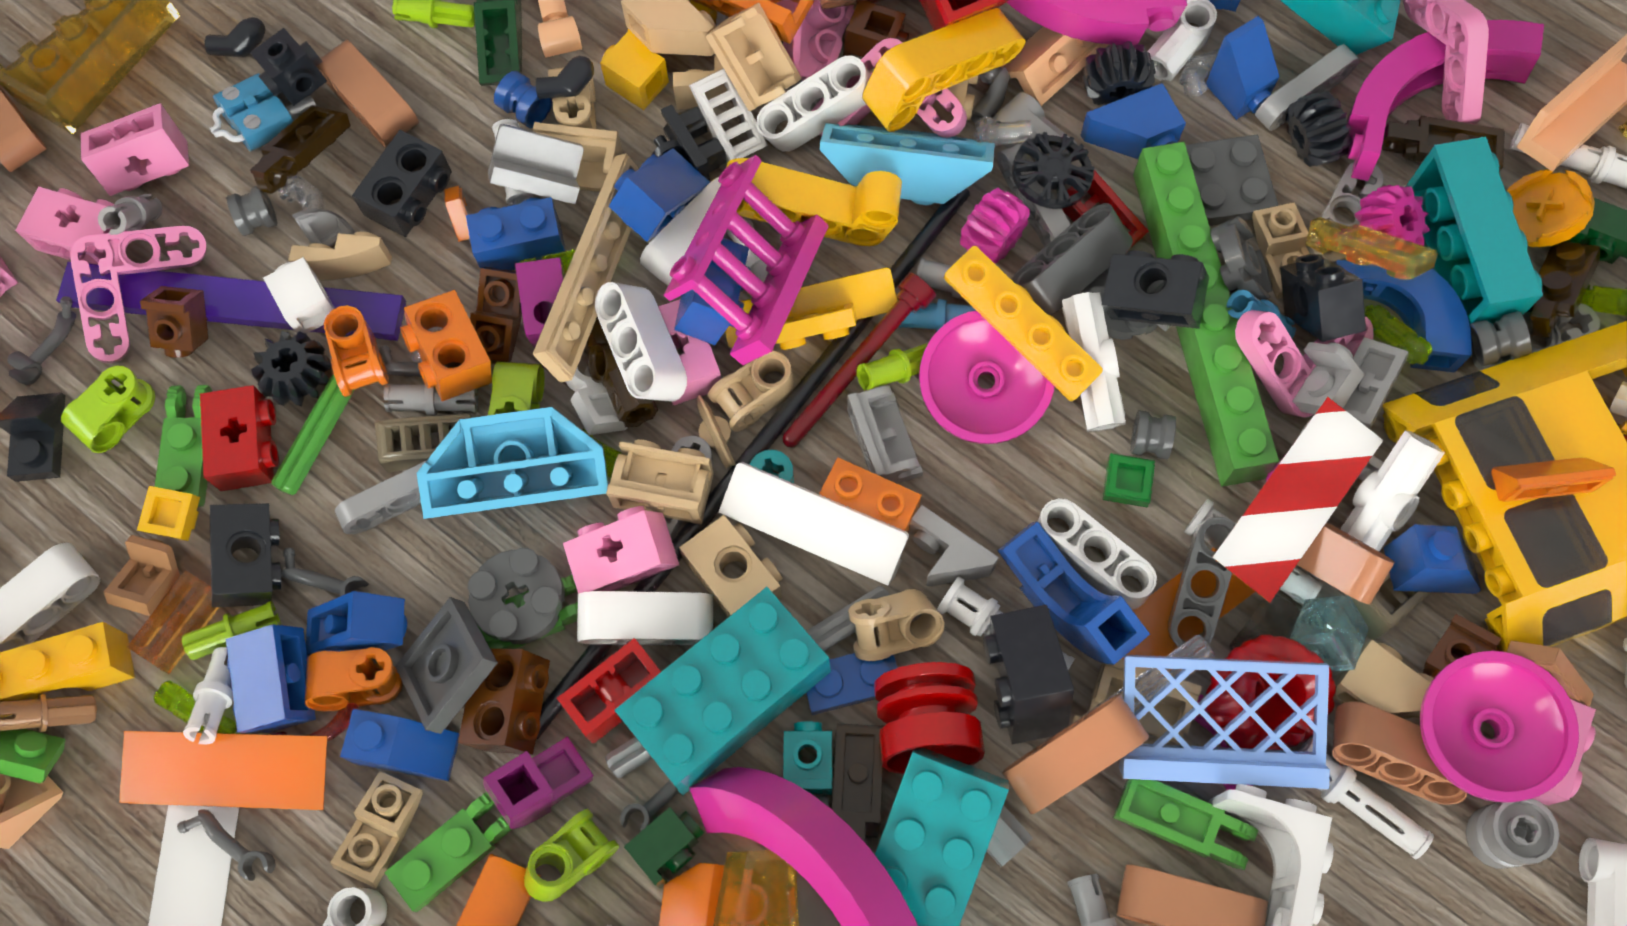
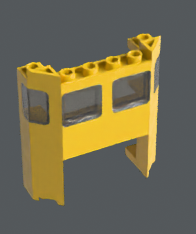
[1382,321,1627,652]

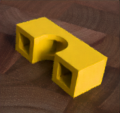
[600,0,717,110]
[0,622,135,718]

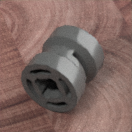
[1470,311,1532,366]

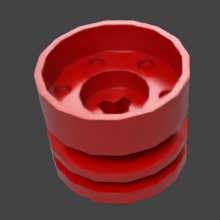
[874,662,985,775]

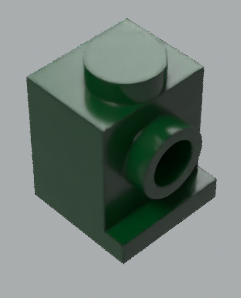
[1564,198,1627,264]
[624,807,704,889]

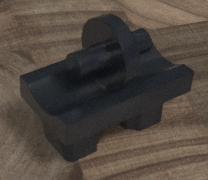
[652,104,726,182]

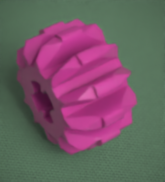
[1354,185,1430,258]
[960,188,1030,264]

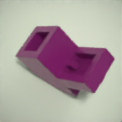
[483,736,594,829]

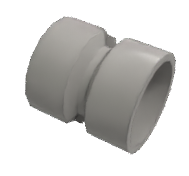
[1466,799,1560,869]

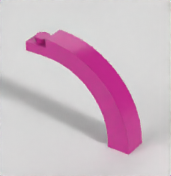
[1006,0,1187,45]
[1347,20,1544,181]
[689,767,918,926]

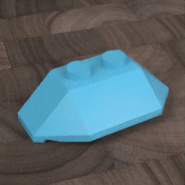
[820,123,995,205]
[416,407,608,519]

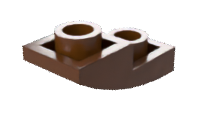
[470,267,522,362]

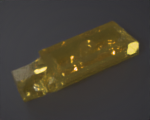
[1305,217,1438,280]

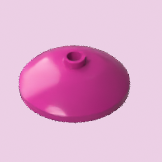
[919,310,1055,444]
[1420,651,1579,803]

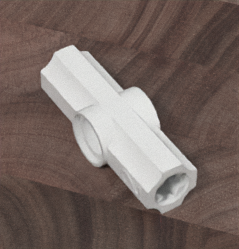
[1062,292,1126,432]
[1341,430,1445,551]

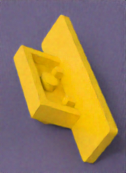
[944,246,1103,401]
[725,267,898,350]

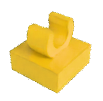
[137,486,200,541]

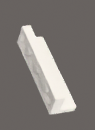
[718,462,909,586]

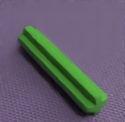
[272,374,355,495]

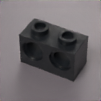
[352,130,452,237]

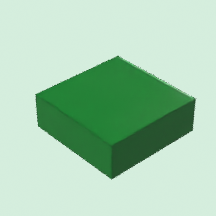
[1102,453,1155,508]

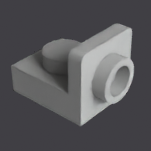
[1293,342,1365,414]

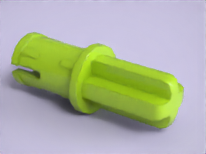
[392,0,475,28]
[857,343,928,390]
[182,601,282,660]

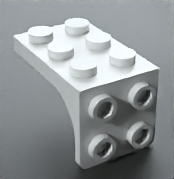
[1209,784,1334,926]

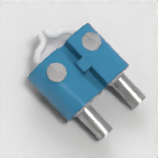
[210,73,316,152]

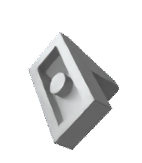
[909,505,999,586]

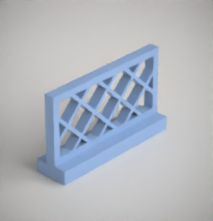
[1119,655,1330,789]

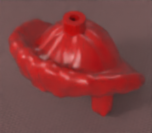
[1206,634,1337,750]

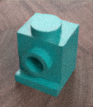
[783,721,832,795]

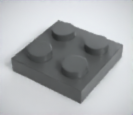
[1185,134,1278,226]
[395,597,498,734]

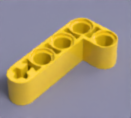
[862,8,1026,132]
[727,158,902,246]

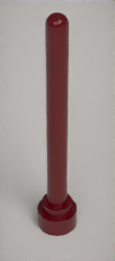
[782,273,937,448]

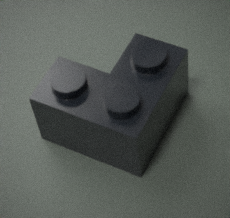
[983,604,1074,745]

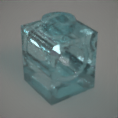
[1290,595,1369,671]

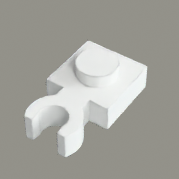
[565,367,628,435]

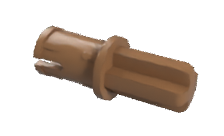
[0,694,97,732]

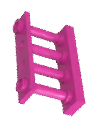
[664,155,829,365]

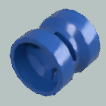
[494,70,553,128]

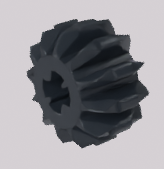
[1082,41,1156,105]
[1286,91,1352,167]
[251,331,332,407]

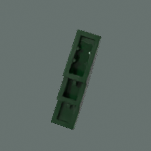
[474,0,522,86]

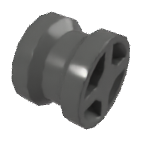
[226,186,278,236]
[1130,410,1176,460]

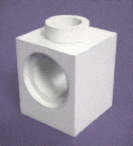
[263,257,335,334]

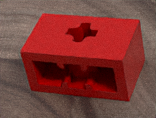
[200,385,279,492]
[557,638,661,744]

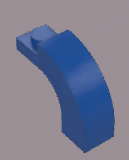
[1335,249,1472,372]
[997,521,1150,665]

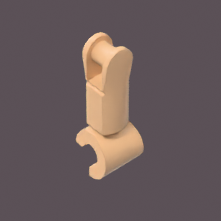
[538,0,582,58]

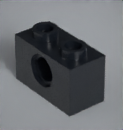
[1101,250,1210,329]
[1280,254,1366,342]
[209,503,281,608]

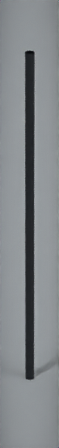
[536,188,970,739]

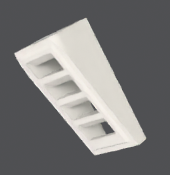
[689,68,767,163]

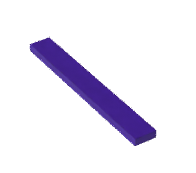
[56,262,407,341]

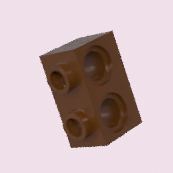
[458,648,550,755]

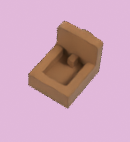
[104,535,180,616]

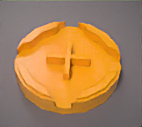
[1507,169,1595,247]

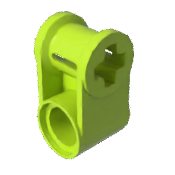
[488,361,545,415]
[61,365,156,453]
[524,808,620,902]

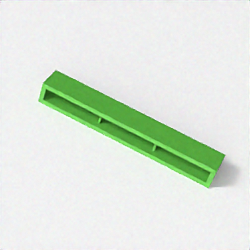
[1133,142,1279,487]

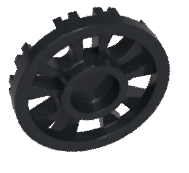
[1012,132,1094,209]

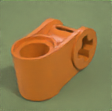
[324,305,389,397]
[305,647,403,711]

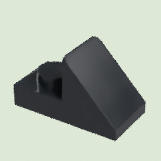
[0,392,66,482]

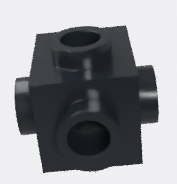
[250,28,327,106]

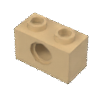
[679,515,783,617]

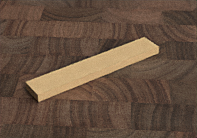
[533,153,639,382]

